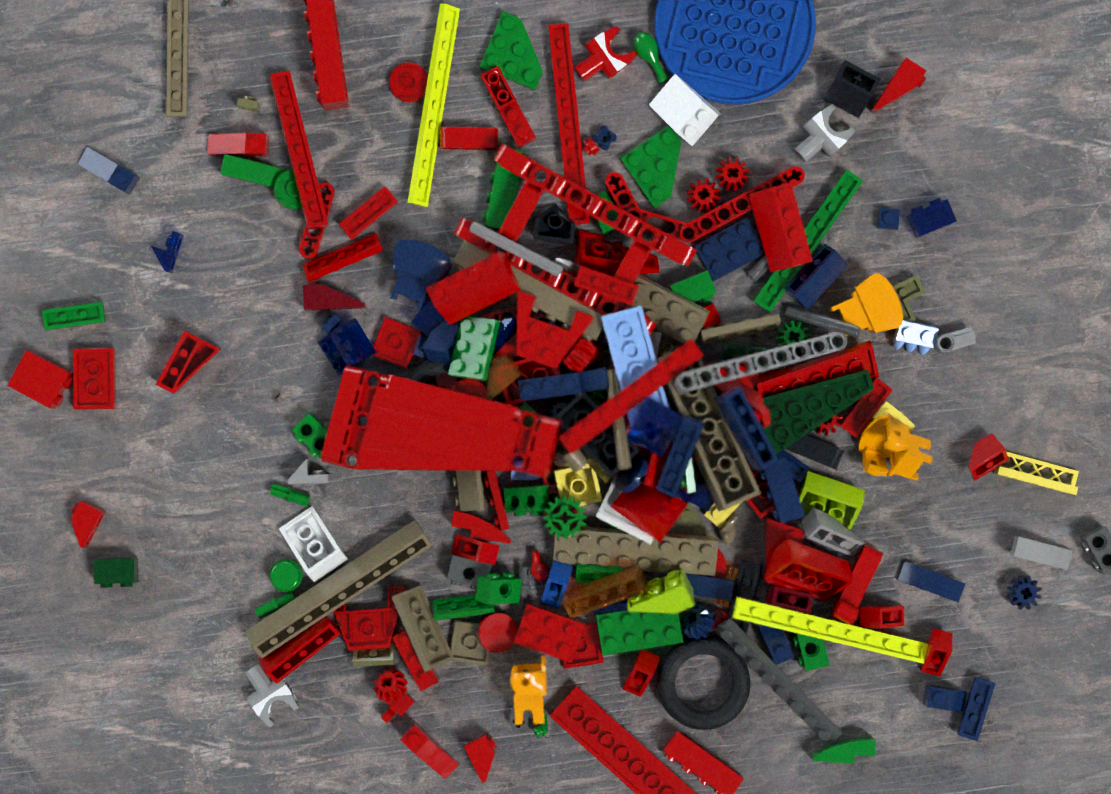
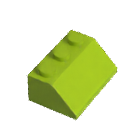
[798,471,865,531]

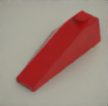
[574,231,660,277]

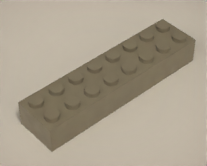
[656,352,761,511]

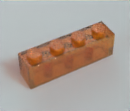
[562,565,647,619]

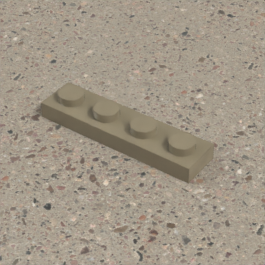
[699,314,781,346]

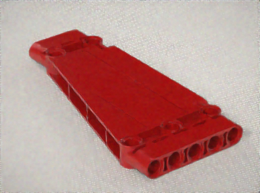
[321,365,562,478]

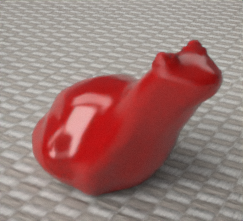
[531,550,550,582]

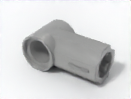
[933,327,976,353]

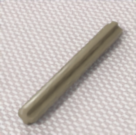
[606,369,631,469]

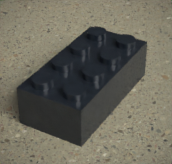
[554,391,640,483]

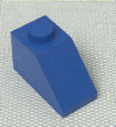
[540,561,573,609]

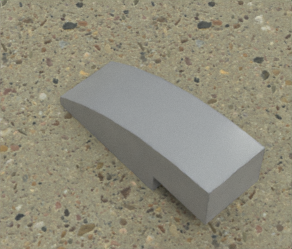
[1010,536,1073,570]

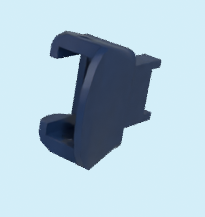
[390,239,452,310]

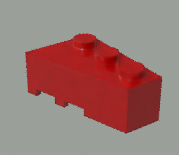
[155,330,221,394]
[764,517,805,588]

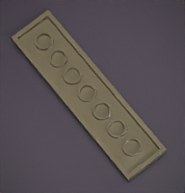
[553,524,719,576]

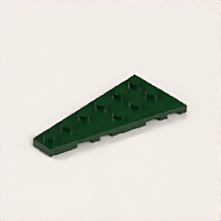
[761,370,874,455]

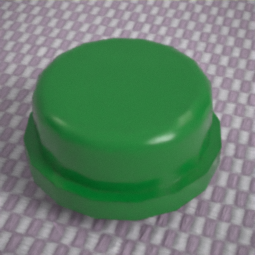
[269,559,303,592]

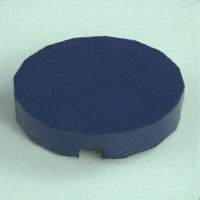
[615,455,648,493]

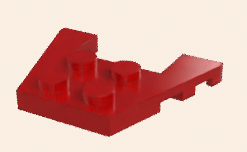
[517,291,594,369]
[333,585,406,651]

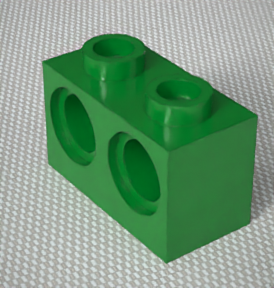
[292,413,328,459]
[504,485,550,516]

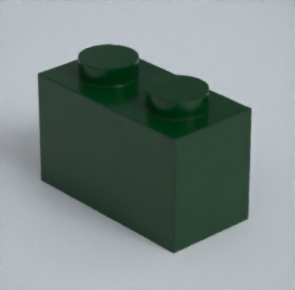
[93,557,139,588]

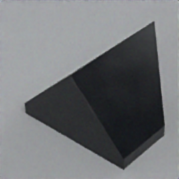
[533,203,576,244]

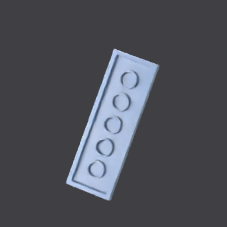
[601,306,673,436]

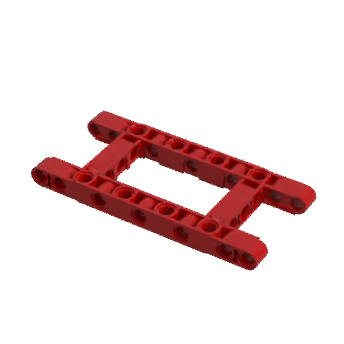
[454,144,697,337]

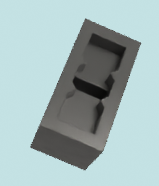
[1080,526,1111,574]

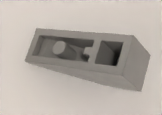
[801,508,865,557]

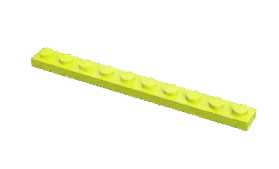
[407,4,460,207]
[732,597,928,664]

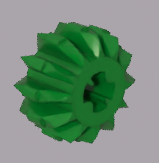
[776,320,811,354]

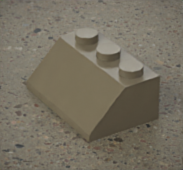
[453,471,486,511]

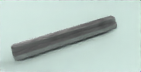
[785,306,861,338]

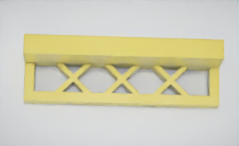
[994,452,1079,495]

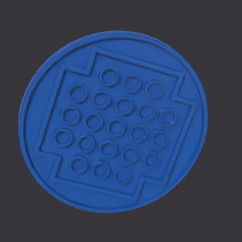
[654,0,816,105]

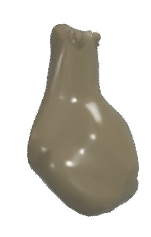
[719,512,739,544]

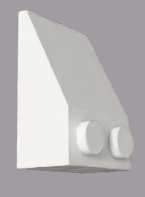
[649,74,721,146]
[279,506,348,582]

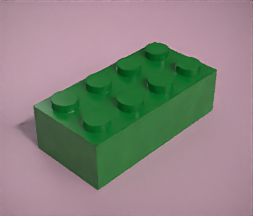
[596,608,683,656]

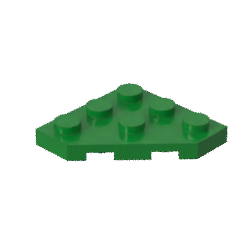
[480,11,543,91]
[620,126,682,209]

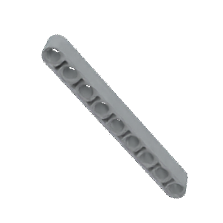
[673,332,847,393]

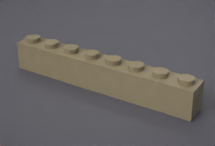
[453,240,604,342]

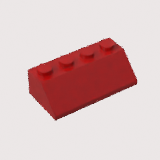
[748,182,813,272]
[426,252,522,325]
[764,539,853,602]

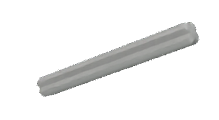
[469,222,563,276]

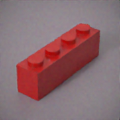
[258,615,341,684]
[663,729,744,794]

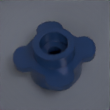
[593,126,617,150]

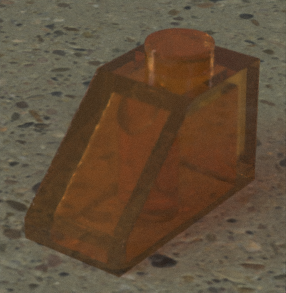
[487,354,523,400]

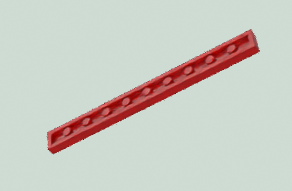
[548,23,590,225]

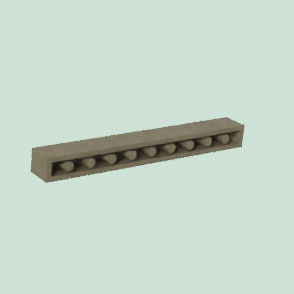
[245,520,432,659]

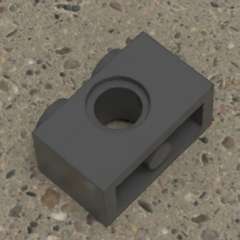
[447,554,492,590]

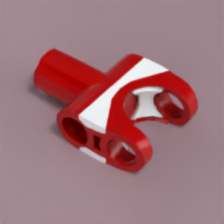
[574,26,638,82]

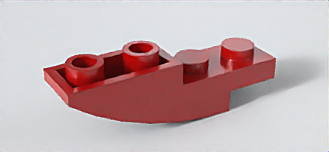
[480,66,536,148]
[713,380,771,428]

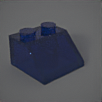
[627,397,684,457]

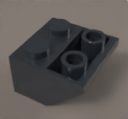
[823,60,881,119]

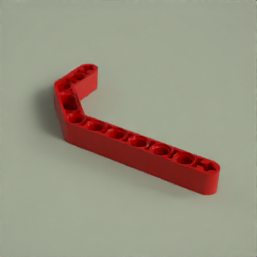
[605,166,805,244]

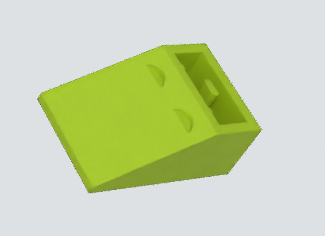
[628,569,694,614]

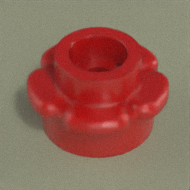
[582,138,600,156]

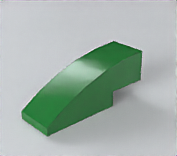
[220,154,287,188]
[811,737,876,763]

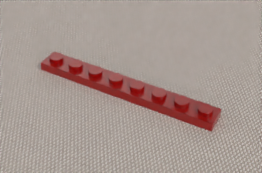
[269,71,329,230]
[559,339,704,454]

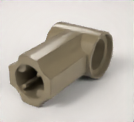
[553,449,588,472]

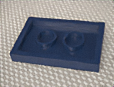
[694,217,765,282]

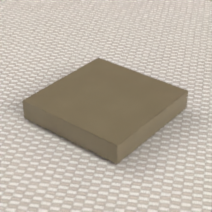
[450,620,491,666]

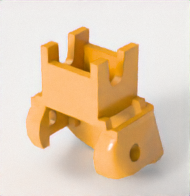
[829,273,903,337]
[859,414,932,481]
[510,655,547,725]

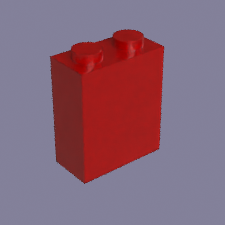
[7,350,73,409]

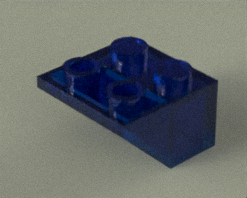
[318,318,376,376]

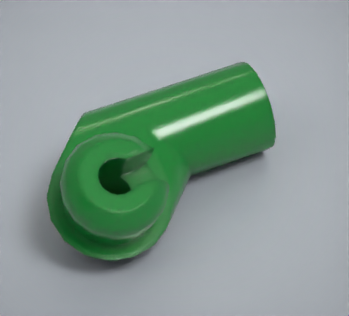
[533,711,548,737]

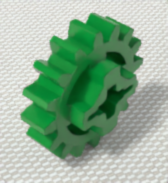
[543,495,587,540]

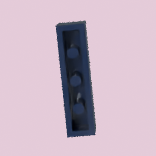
[714,387,779,470]

